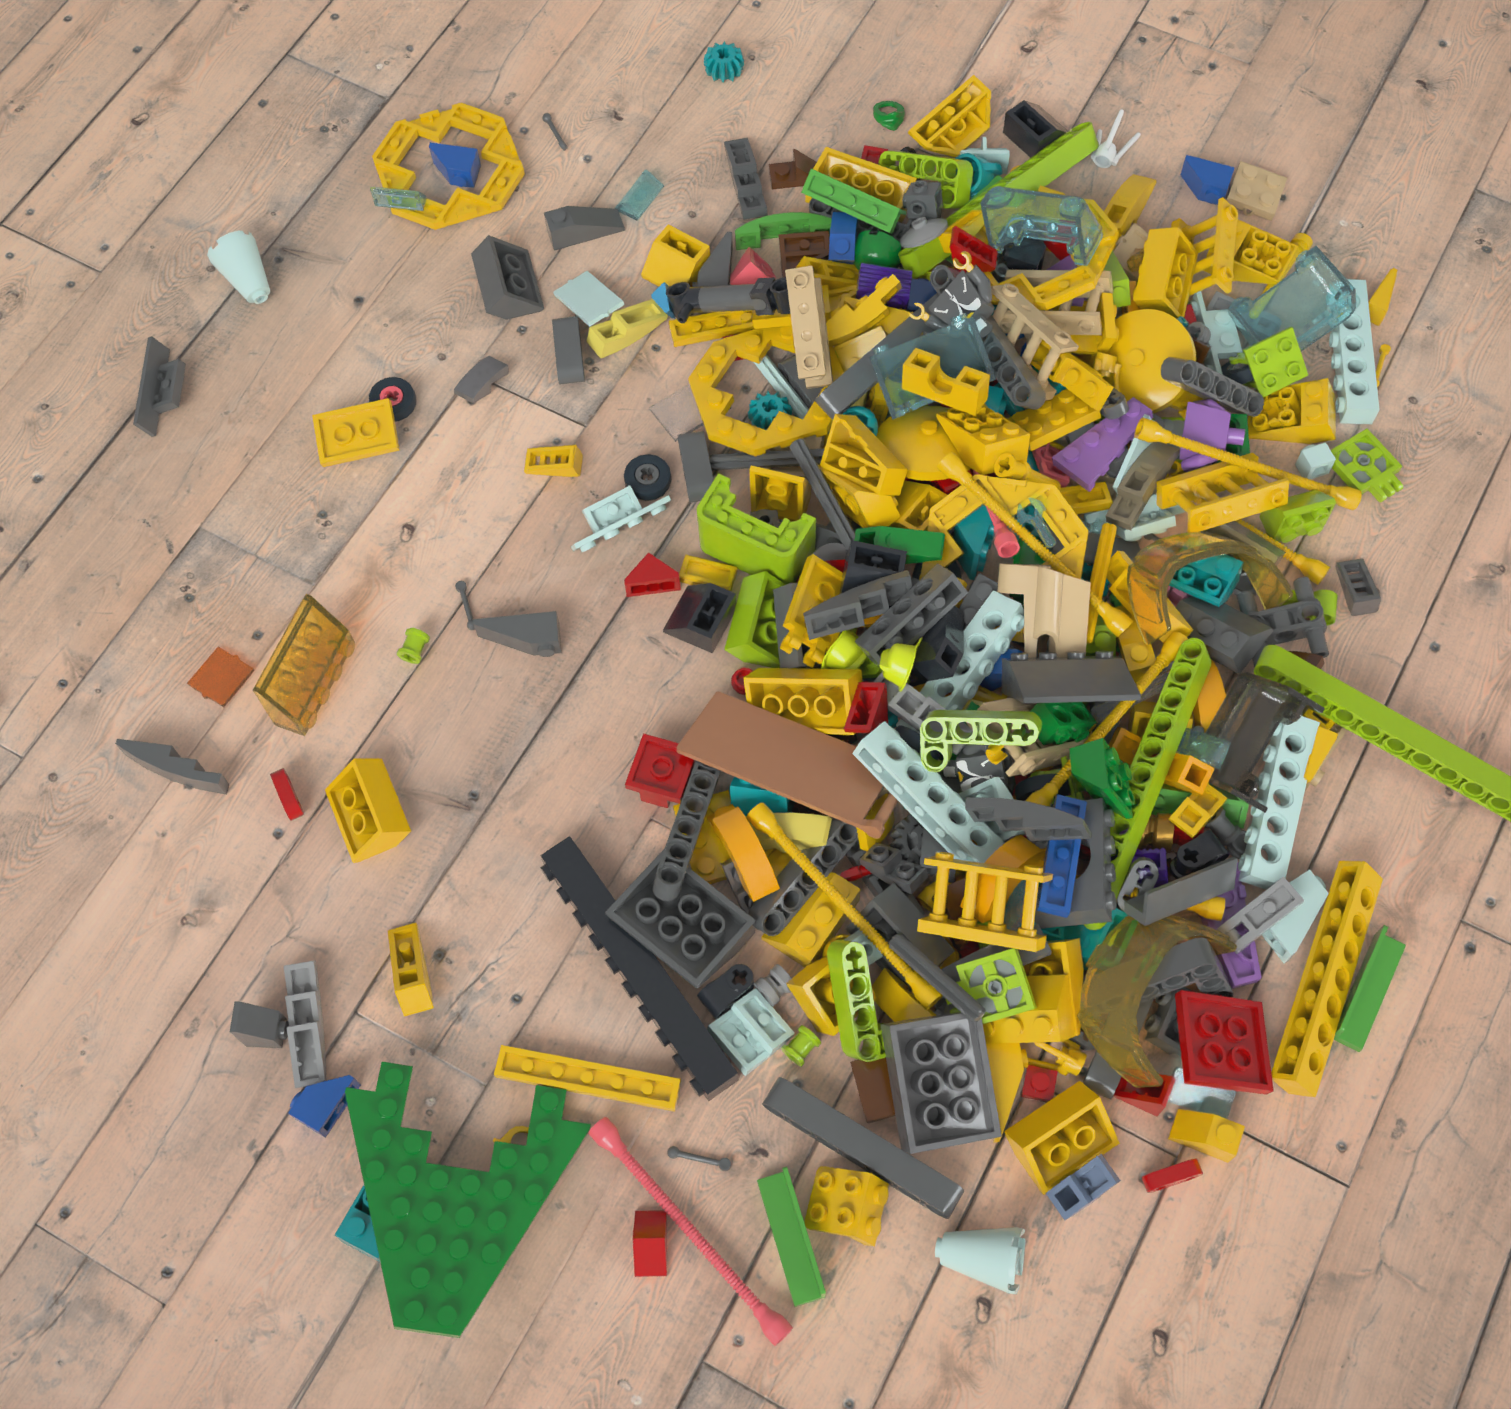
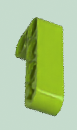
[879,151,973,209]
[920,710,1042,772]
[827,940,886,1062]

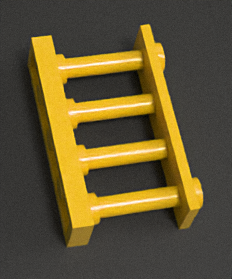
[1171,197,1238,304]
[1157,452,1289,534]
[917,852,1053,952]

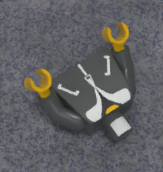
[908,251,994,337]
[943,744,1016,795]

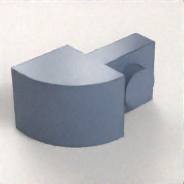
[1046,1154,1121,1220]

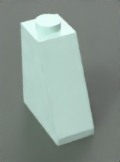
[1262,869,1329,963]

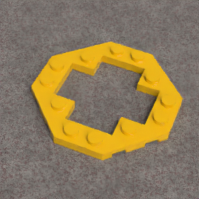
[372,103,525,230]
[953,194,1119,311]
[688,325,844,456]
[919,474,1089,643]

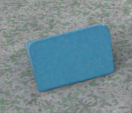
[651,282,676,319]

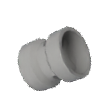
[754,964,792,1007]

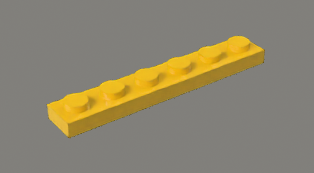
[494,1045,681,1112]

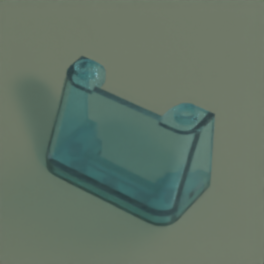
[980,186,1103,266]
[1228,246,1356,352]
[869,313,996,420]

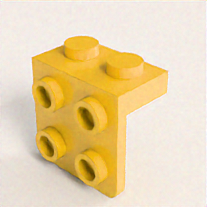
[1052,292,1119,355]
[804,1166,889,1247]

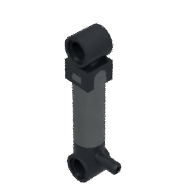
[666,277,791,323]

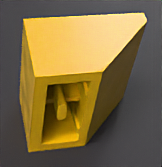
[641,224,710,287]

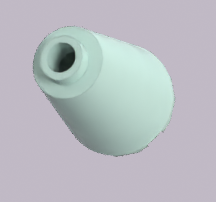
[207,230,270,304]
[935,1227,1025,1295]

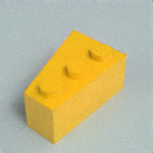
[820,414,908,495]

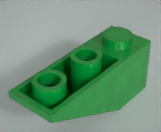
[854,526,945,564]

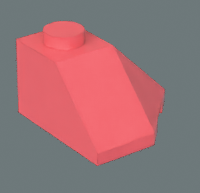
[730,247,776,285]

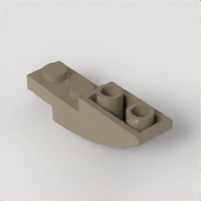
[1105,442,1180,531]

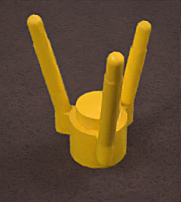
[1093,352,1122,391]
[1027,1039,1087,1076]

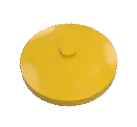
[1090,309,1196,414]
[876,406,971,481]

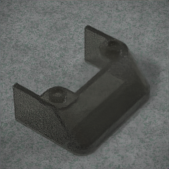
[1193,672,1325,813]

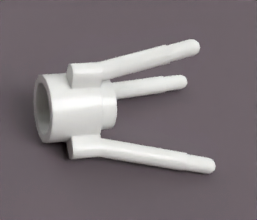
[1091,109,1141,168]

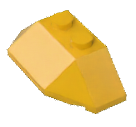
[908,75,991,157]

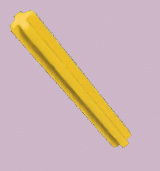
[1086,523,1117,644]

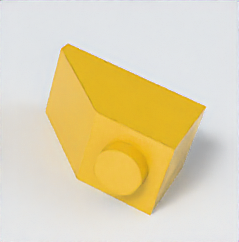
[1168,1109,1245,1163]

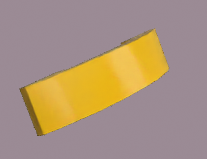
[872,968,936,1022]

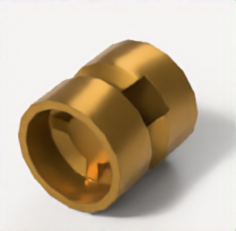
[1137,813,1174,852]

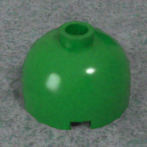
[853,230,902,271]

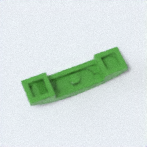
[735,212,832,250]

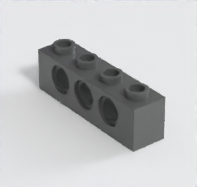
[855,564,968,667]

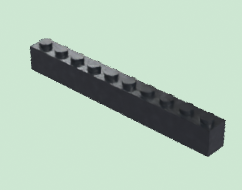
[540,836,739,1101]

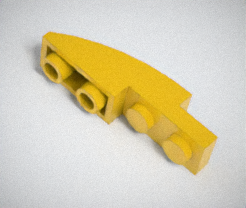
[1104,174,1157,250]
[826,274,902,347]
[1030,339,1114,411]
[1106,550,1193,643]

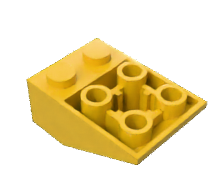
[1203,219,1299,285]
[1248,378,1336,444]
[936,404,1030,475]
[888,480,947,531]

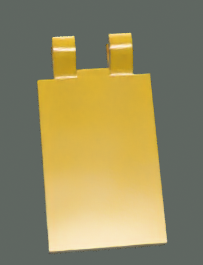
[780,554,843,668]

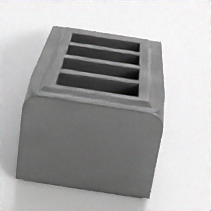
[1335,559,1381,616]

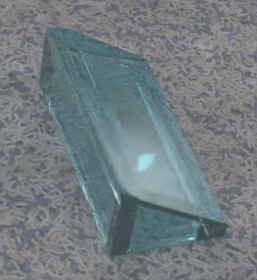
[614,169,664,221]
[370,187,427,211]
[1176,728,1231,770]
[1168,1067,1236,1119]

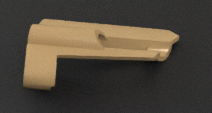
[997,563,1091,658]

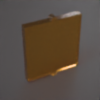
[187,646,255,708]

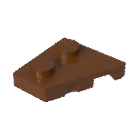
[779,231,830,278]

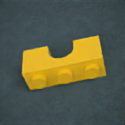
[902,348,990,416]

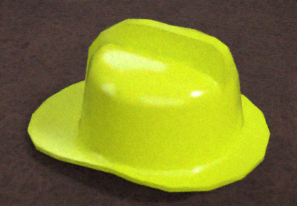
[821,627,867,669]
[879,637,923,692]

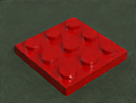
[1175,990,1274,1095]

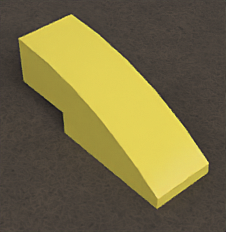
[586,299,668,359]
[745,813,832,853]

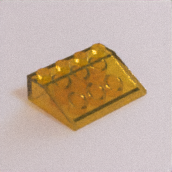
[253,594,355,736]

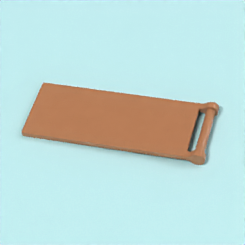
[677,691,914,839]

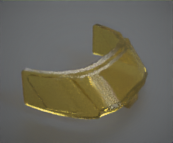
[1127,532,1293,645]
[1077,915,1237,1088]

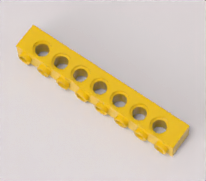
[1271,861,1383,1098]

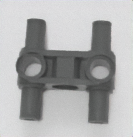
[1237,577,1329,668]

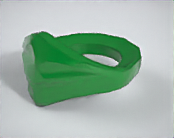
[873,101,905,131]

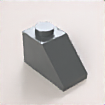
[230,1001,289,1048]

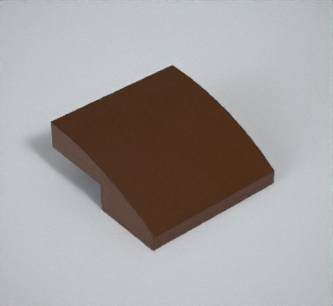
[850,1057,896,1124]

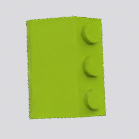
[724,571,786,668]

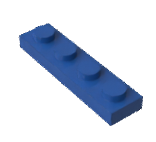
[1036,794,1087,918]

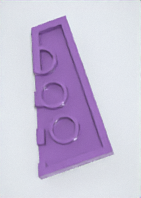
[1052,397,1153,492]
[1199,862,1262,989]

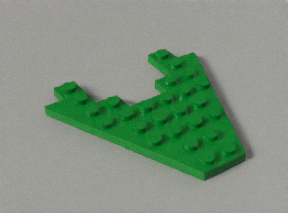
[345,1062,591,1338]

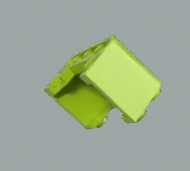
[696,473,816,585]

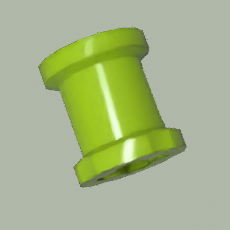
[397,628,430,664]
[781,1025,821,1067]

